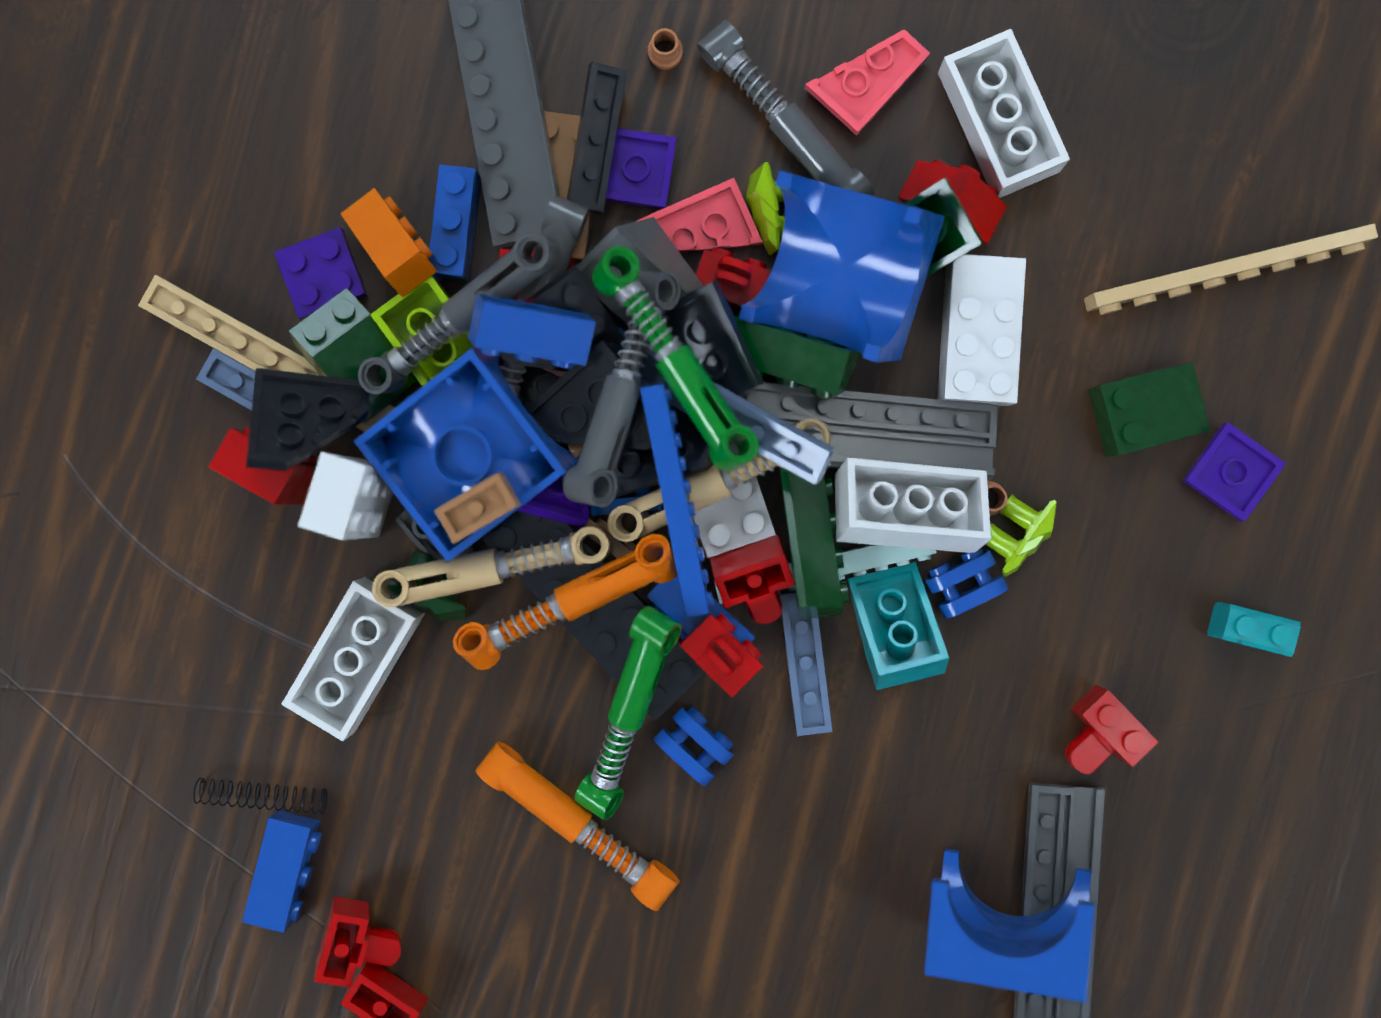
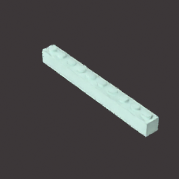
[714,545,936,604]

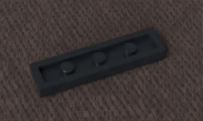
[567,61,627,214]

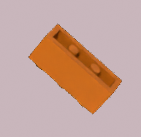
[340,188,437,298]

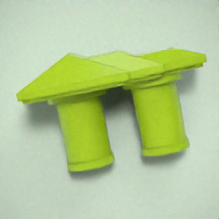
[745,162,785,255]
[985,494,1057,577]

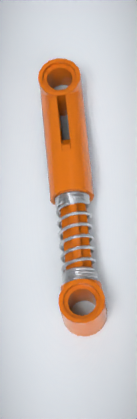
[453,534,678,670]
[475,741,680,911]

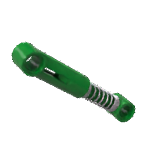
[593,246,758,471]
[574,606,682,821]

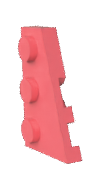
[805,29,930,136]
[637,178,763,253]

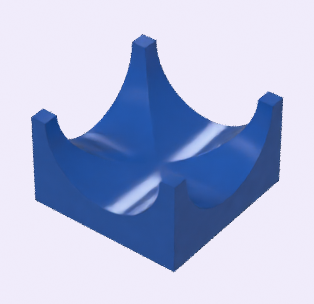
[739,170,945,363]
[354,348,579,562]
[924,848,1094,1003]

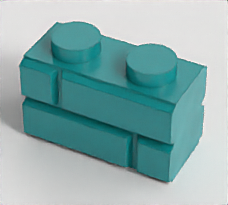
[1207,602,1301,657]

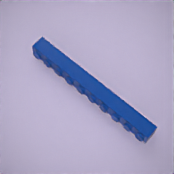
[640,381,714,617]

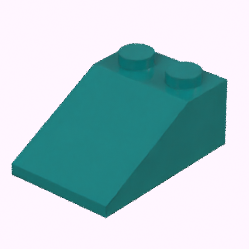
[847,562,949,690]

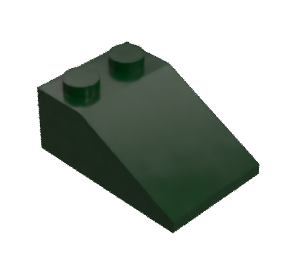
[903,178,983,278]
[289,288,419,424]
[1088,362,1211,457]

